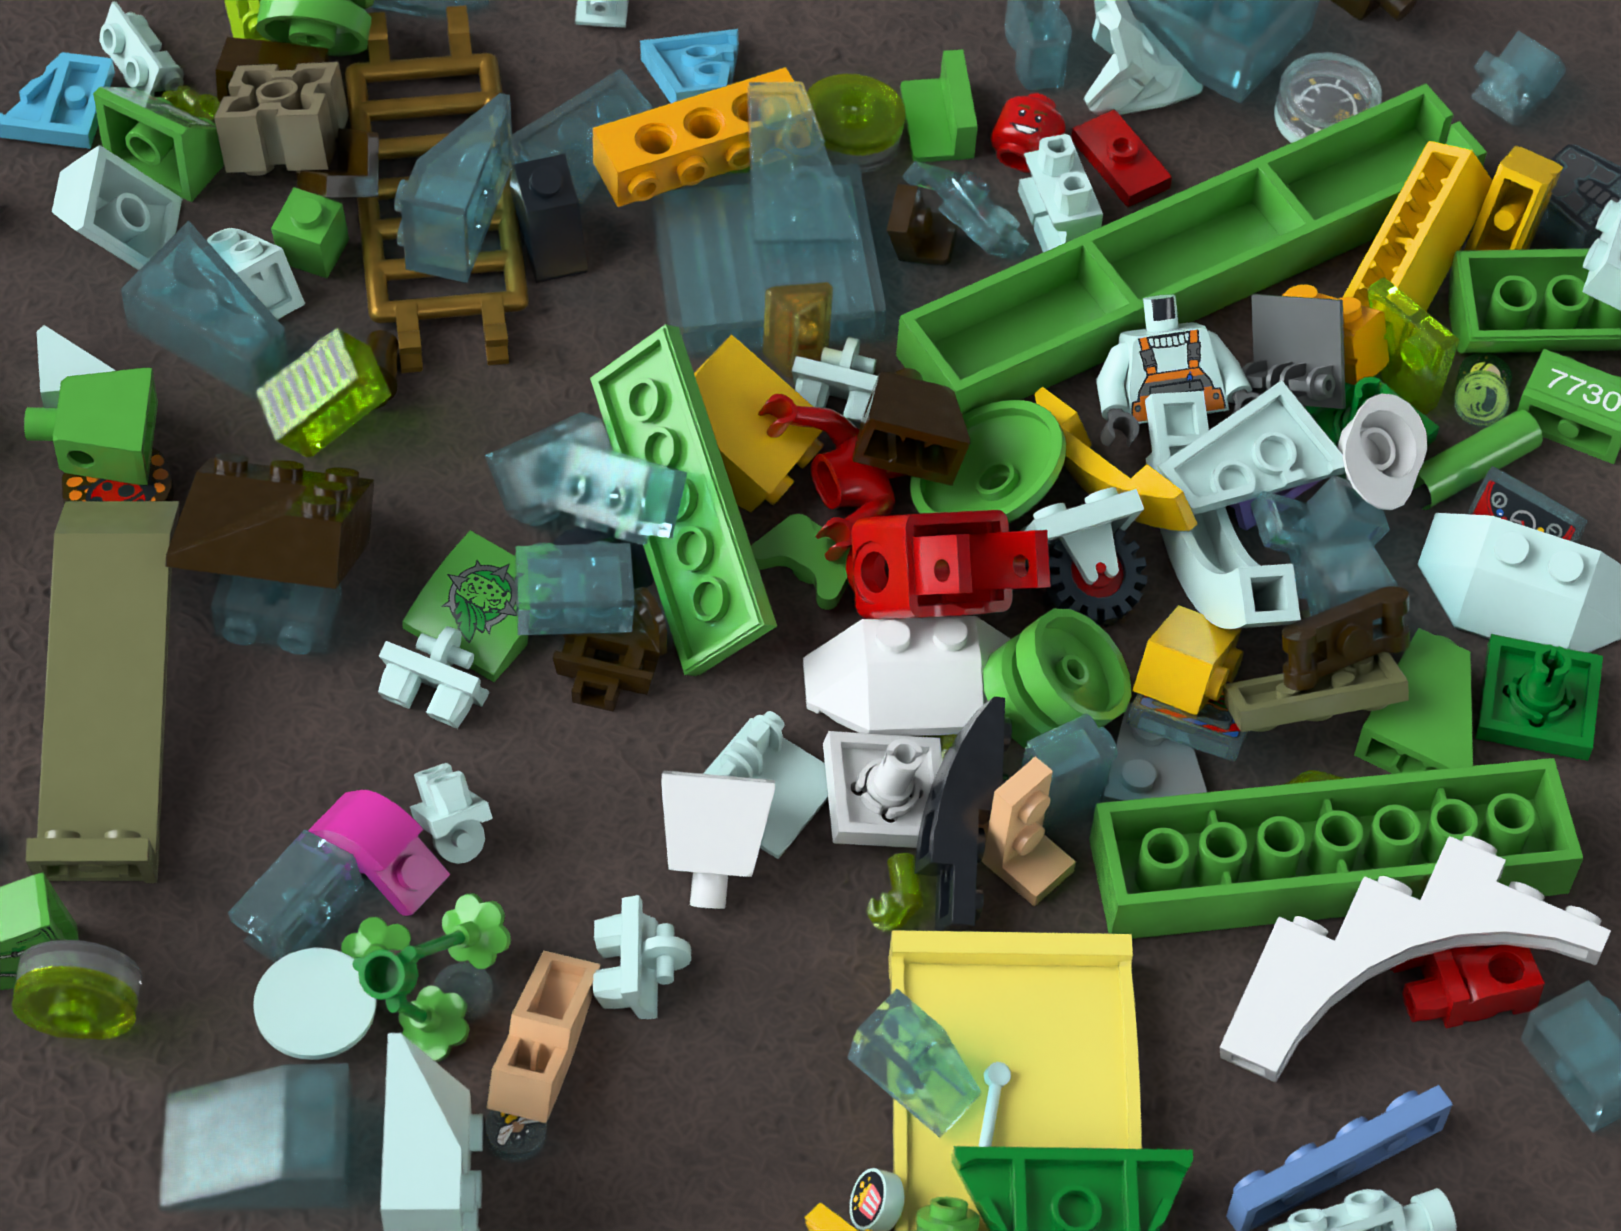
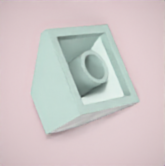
[52,145,182,282]

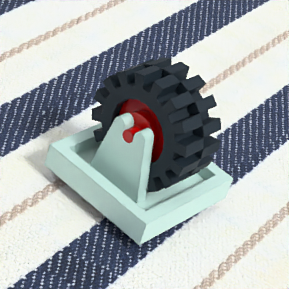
[1021,487,1148,627]

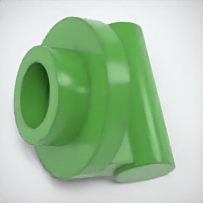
[915,1197,980,1231]

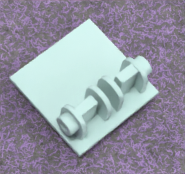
[703,711,828,859]

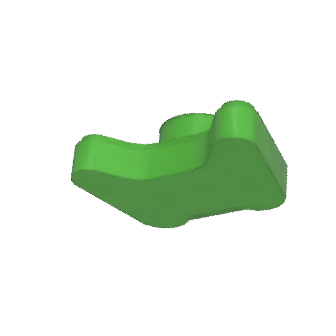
[751,514,852,610]

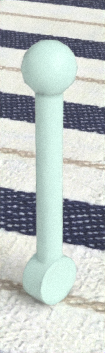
[979,1062,1011,1147]

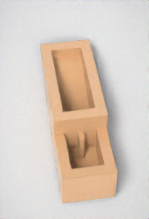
[487,950,601,1123]

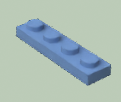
[1226,1085,1453,1231]

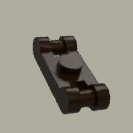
[1282,586,1410,691]

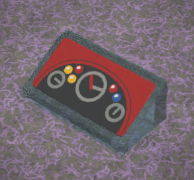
[1467,466,1588,544]

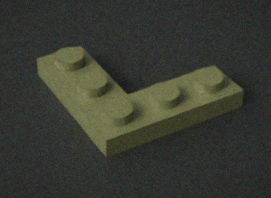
[1224,604,1409,732]

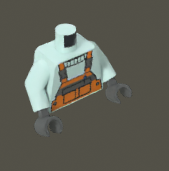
[1096,295,1260,447]

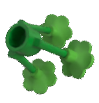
[341,893,511,1062]

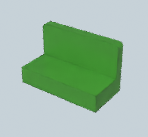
[900,50,978,162]

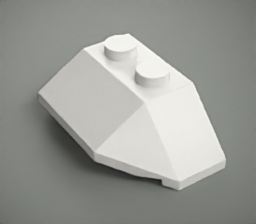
[803,616,1011,736]

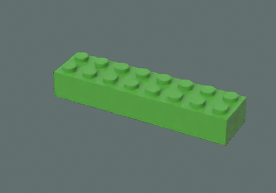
[1089,758,1583,939]

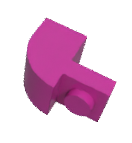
[306,790,450,916]

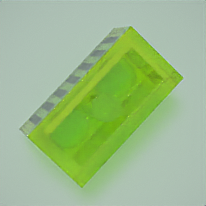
[256,328,391,458]

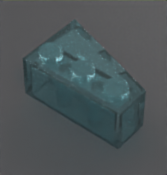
[121,221,289,401]

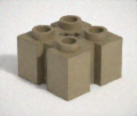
[214,62,349,176]

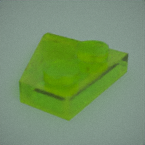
[1368,277,1460,415]

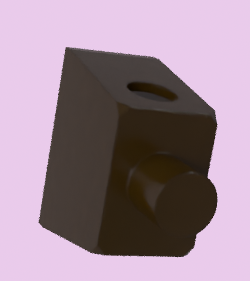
[852,368,970,486]

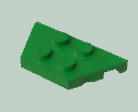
[951,1146,1193,1231]

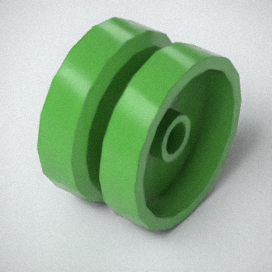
[256,0,374,56]
[983,609,1132,757]

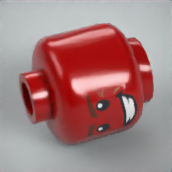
[990,93,1066,173]

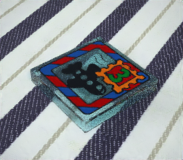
[1126,690,1250,761]

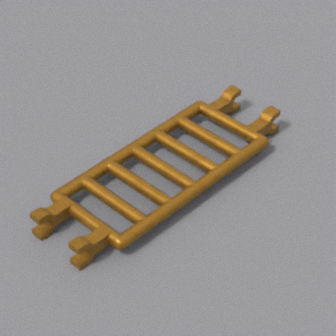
[345,5,529,373]

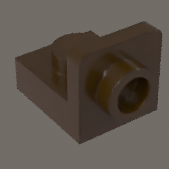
[887,184,959,265]

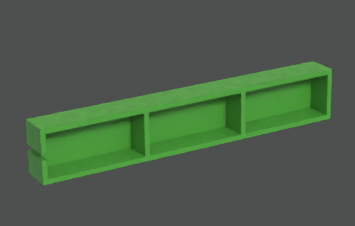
[896,84,1487,415]

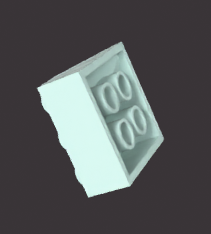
[381,1033,483,1231]

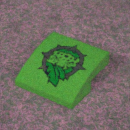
[403,530,562,682]

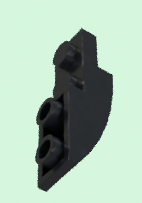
[914,696,1012,932]

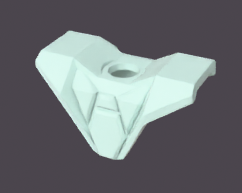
[1084,0,1204,116]

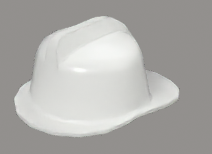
[1338,394,1427,510]

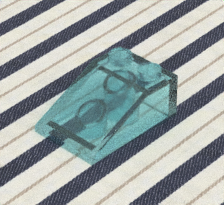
[395,93,513,283]
[159,1063,353,1211]

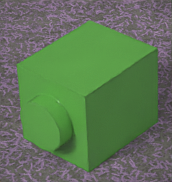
[271,187,349,278]

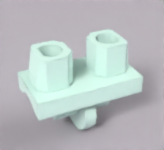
[792,337,878,429]
[378,626,489,729]
[410,763,493,864]
[593,895,691,1019]

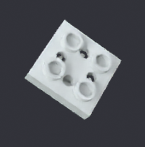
[823,731,942,848]

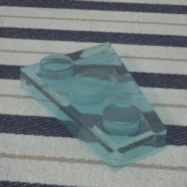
[501,68,652,208]
[747,82,861,244]

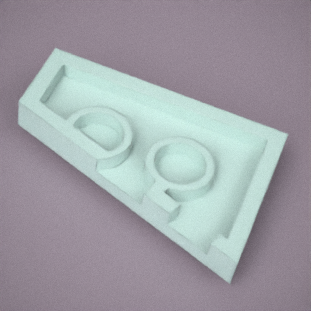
[1155,380,1345,515]

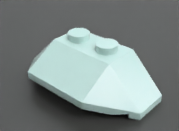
[1418,513,1621,653]

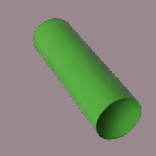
[1412,409,1543,510]

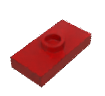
[1071,109,1172,208]

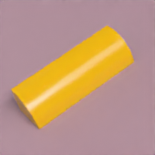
[1342,141,1492,360]

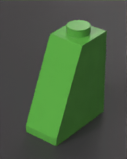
[1354,628,1473,774]

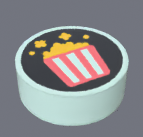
[850,1168,904,1231]

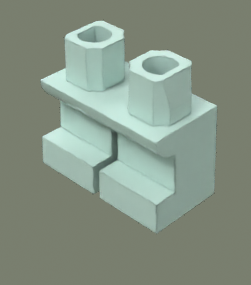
[1018,134,1103,252]

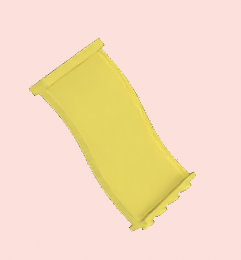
[889,930,1142,1231]

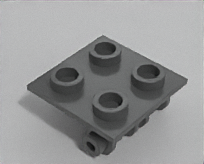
[1241,294,1346,409]

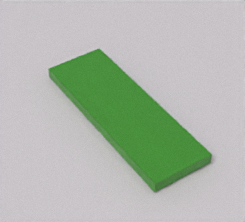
[590,324,777,676]

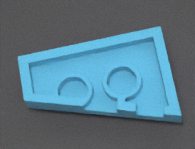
[640,29,739,103]

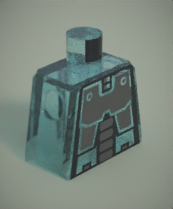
[1526,144,1621,249]

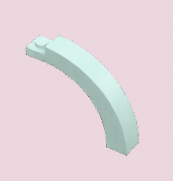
[1145,391,1301,629]

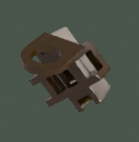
[552,587,667,712]

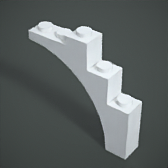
[1220,836,1611,1083]

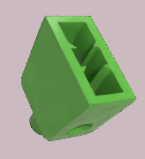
[24,368,158,485]

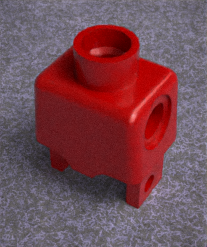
[846,510,1050,619]

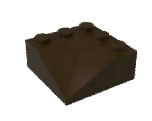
[165,453,375,589]

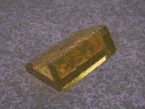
[763,282,833,378]

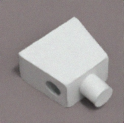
[661,770,775,909]

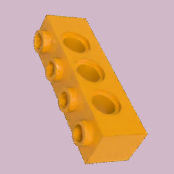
[593,67,812,207]

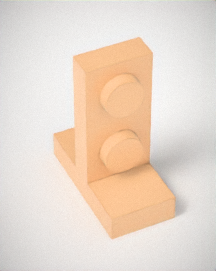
[978,756,1076,907]

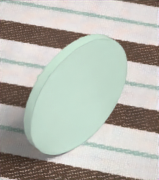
[253,948,377,1060]

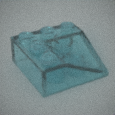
[1127,0,1319,104]

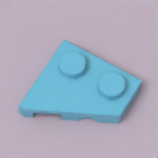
[0,52,115,149]

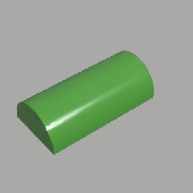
[1449,249,1621,353]

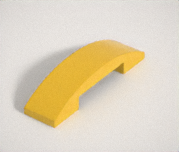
[1035,387,1198,531]

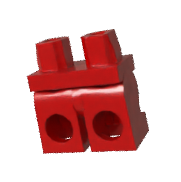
[1390,944,1545,1029]

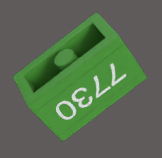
[1517,349,1621,464]

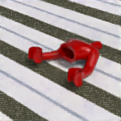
[758,394,907,561]

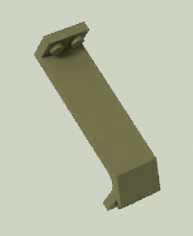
[26,501,179,883]

